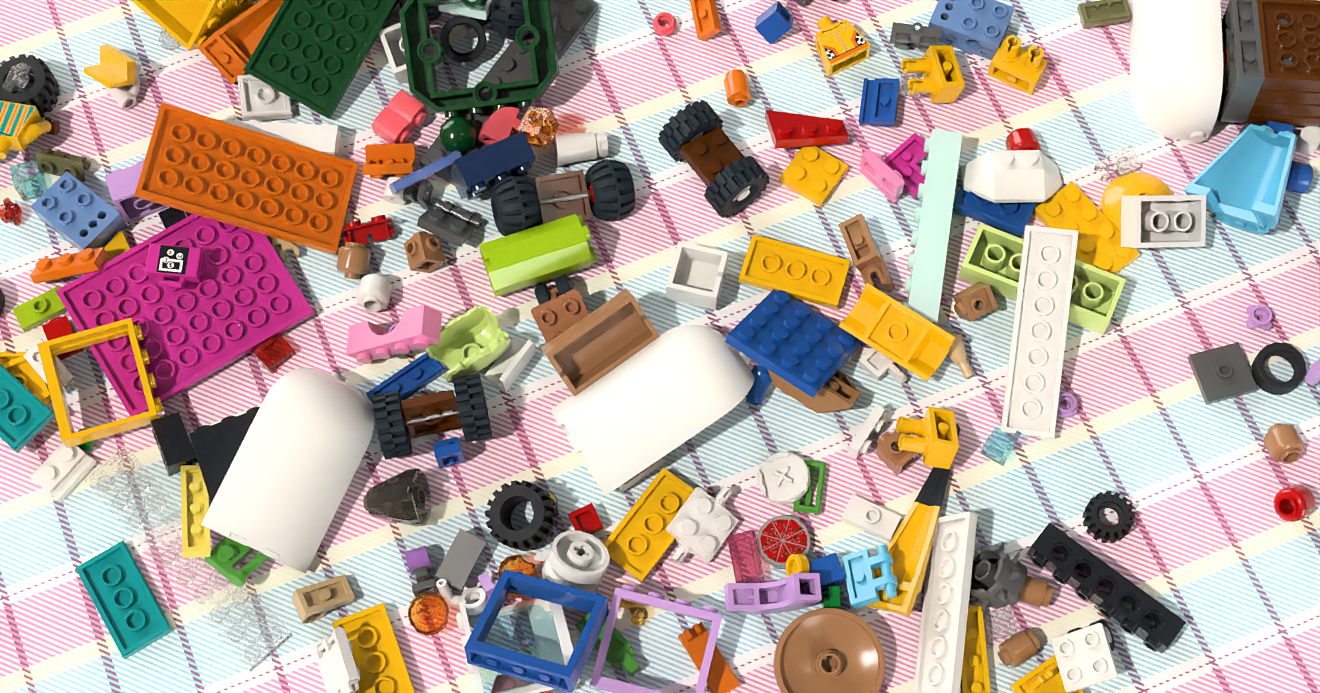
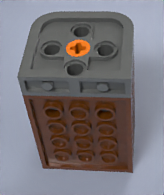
[1216,0,1320,127]

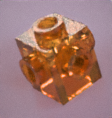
[517,106,559,149]

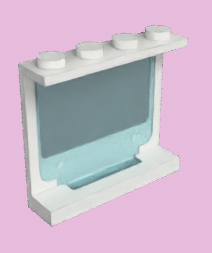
[456,599,580,693]

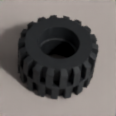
[0,54,60,118]
[485,480,559,551]

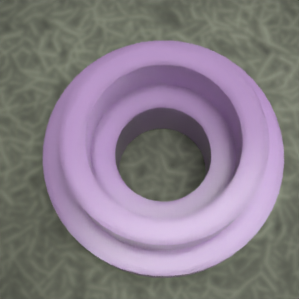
[1057,392,1079,418]

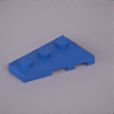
[952,186,1037,238]

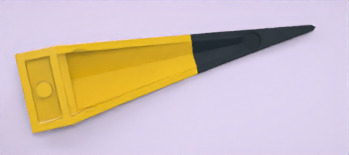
[865,424,960,617]

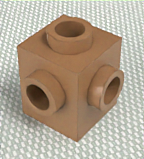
[404,231,445,273]

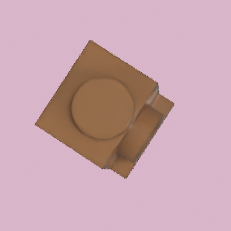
[953,282,999,322]
[875,431,918,476]

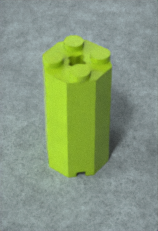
[479,214,597,297]

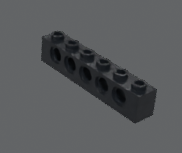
[1027,522,1186,654]

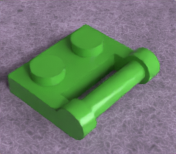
[205,537,270,587]

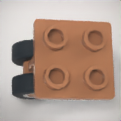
[531,274,590,343]

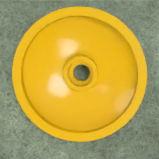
[1101,172,1174,232]

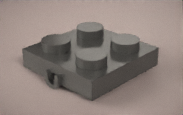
[889,22,942,52]

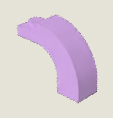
[724,573,822,615]

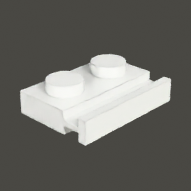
[30,442,97,503]

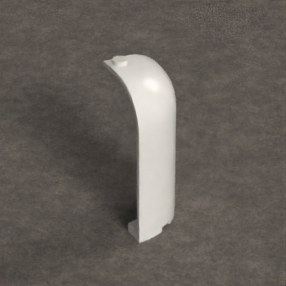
[1128,0,1223,143]
[550,324,754,496]
[201,367,374,574]

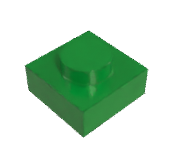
[822,586,841,609]

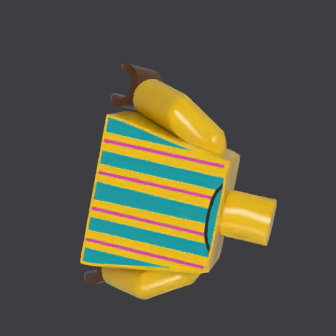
[0,101,60,159]

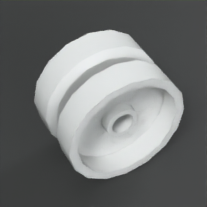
[542,531,610,592]

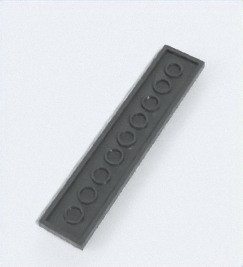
[419,0,598,186]

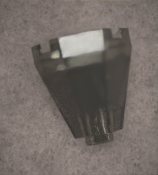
[363,468,431,527]

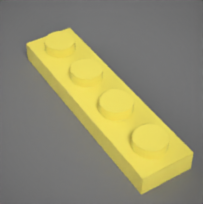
[180,465,211,558]

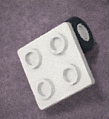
[1051,620,1118,693]

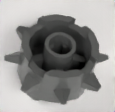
[969,542,1028,612]

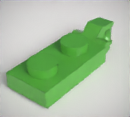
[575,613,641,677]

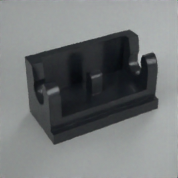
[151,412,196,476]

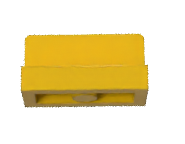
[84,44,136,88]

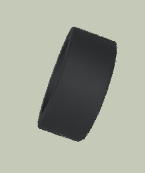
[440,16,487,63]
[1251,342,1306,395]

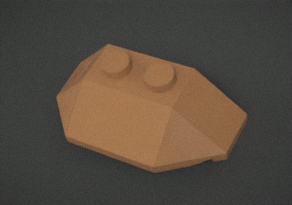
[767,369,862,414]

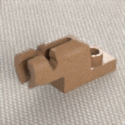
[838,213,895,292]

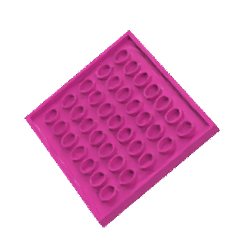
[56,214,314,417]

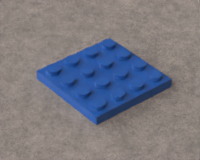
[725,290,861,398]

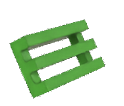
[793,460,826,516]

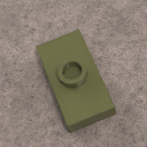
[1077,0,1132,29]

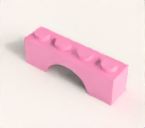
[346,305,442,364]

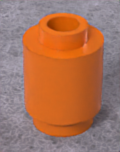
[724,69,752,107]

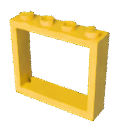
[37,318,163,448]

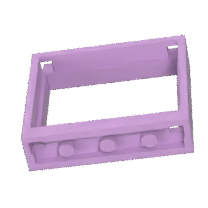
[590,585,723,693]

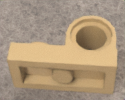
[292,575,355,624]

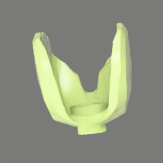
[425,305,510,383]

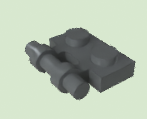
[417,199,482,247]

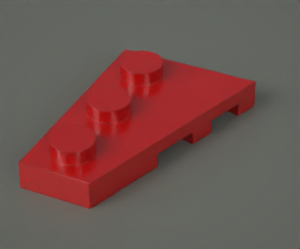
[765,110,849,148]

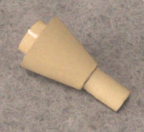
[947,332,975,379]

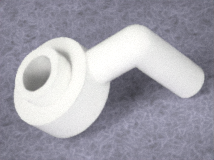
[436,579,488,615]

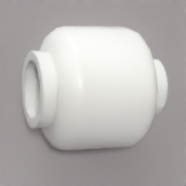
[357,273,392,312]

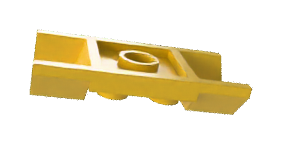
[839,283,955,382]

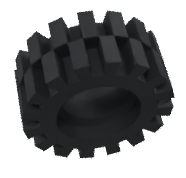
[1082,491,1135,543]

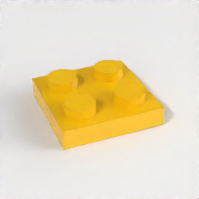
[779,146,848,207]

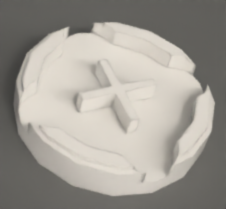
[757,452,811,505]

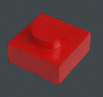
[568,503,604,535]

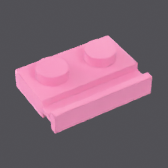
[859,149,905,204]

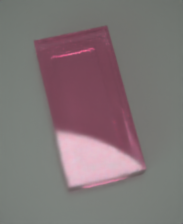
[727,530,765,583]

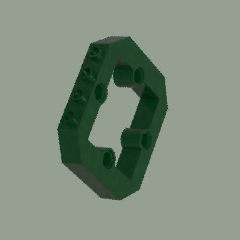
[399,0,559,118]

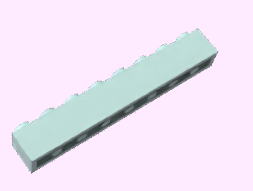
[902,129,963,326]

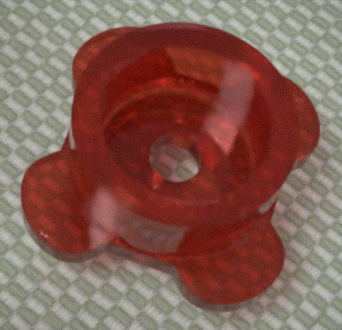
[0,198,22,226]

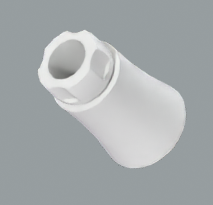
[554,132,608,167]

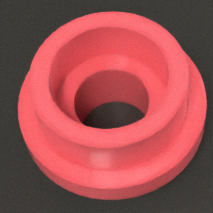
[653,12,677,36]

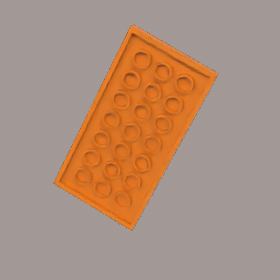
[134,102,358,255]

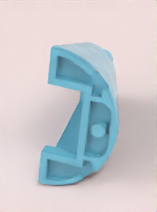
[1184,124,1297,234]

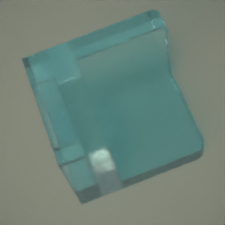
[10,160,47,201]
[980,427,1021,466]

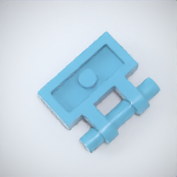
[842,545,898,609]

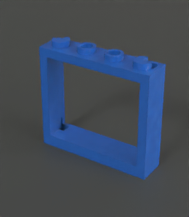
[464,569,609,693]

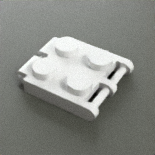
[314,627,361,693]

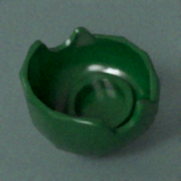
[439,116,477,154]

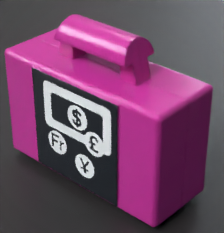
[145,243,204,289]

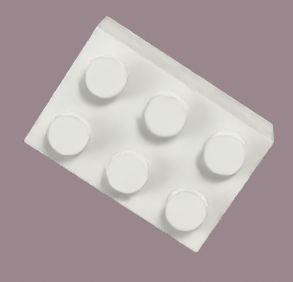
[1121,195,1206,248]

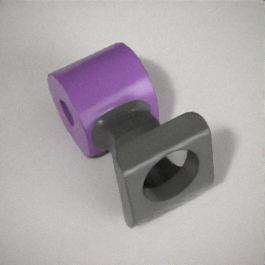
[405,546,440,600]

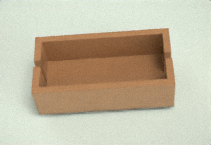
[541,289,660,396]

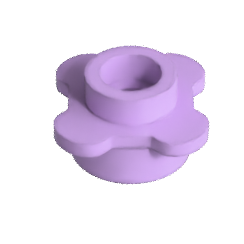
[1246,305,1273,331]

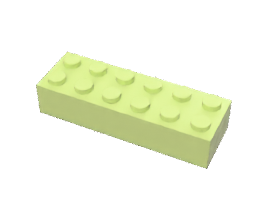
[958,223,1126,335]

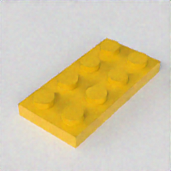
[1033,181,1140,275]
[738,234,851,309]
[604,467,694,583]
[332,603,415,693]

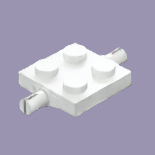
[665,486,739,565]

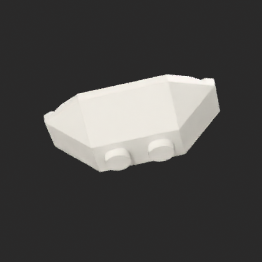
[959,150,1062,203]

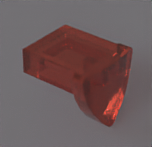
[253,333,296,374]

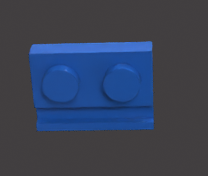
[859,78,900,127]

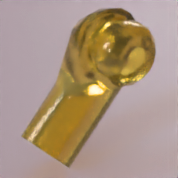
[620,599,648,626]

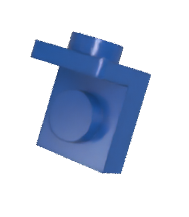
[433,437,465,469]

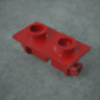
[341,215,395,244]

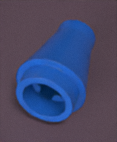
[746,365,772,405]

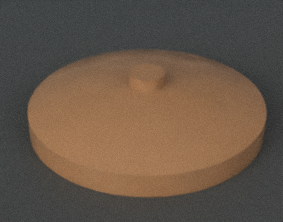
[773,608,885,693]

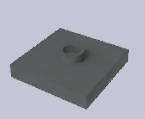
[1188,342,1258,405]

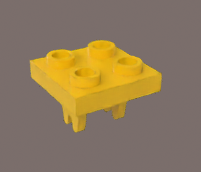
[1010,655,1084,693]

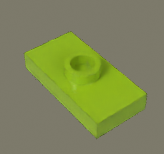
[12,286,67,332]

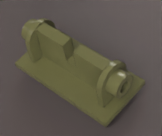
[35,148,91,182]

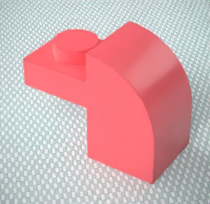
[477,107,538,145]

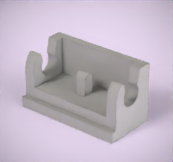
[434,528,486,592]

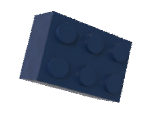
[449,131,536,200]

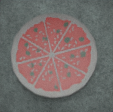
[757,516,810,569]

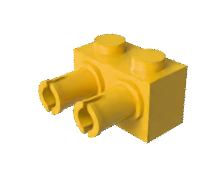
[987,35,1048,95]
[901,45,966,103]
[896,406,959,469]

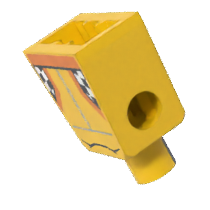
[815,16,871,77]

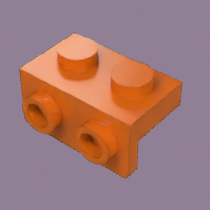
[362,143,417,178]

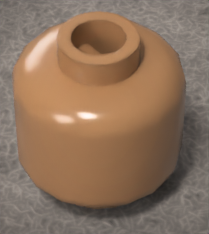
[337,242,371,279]
[1263,423,1304,464]

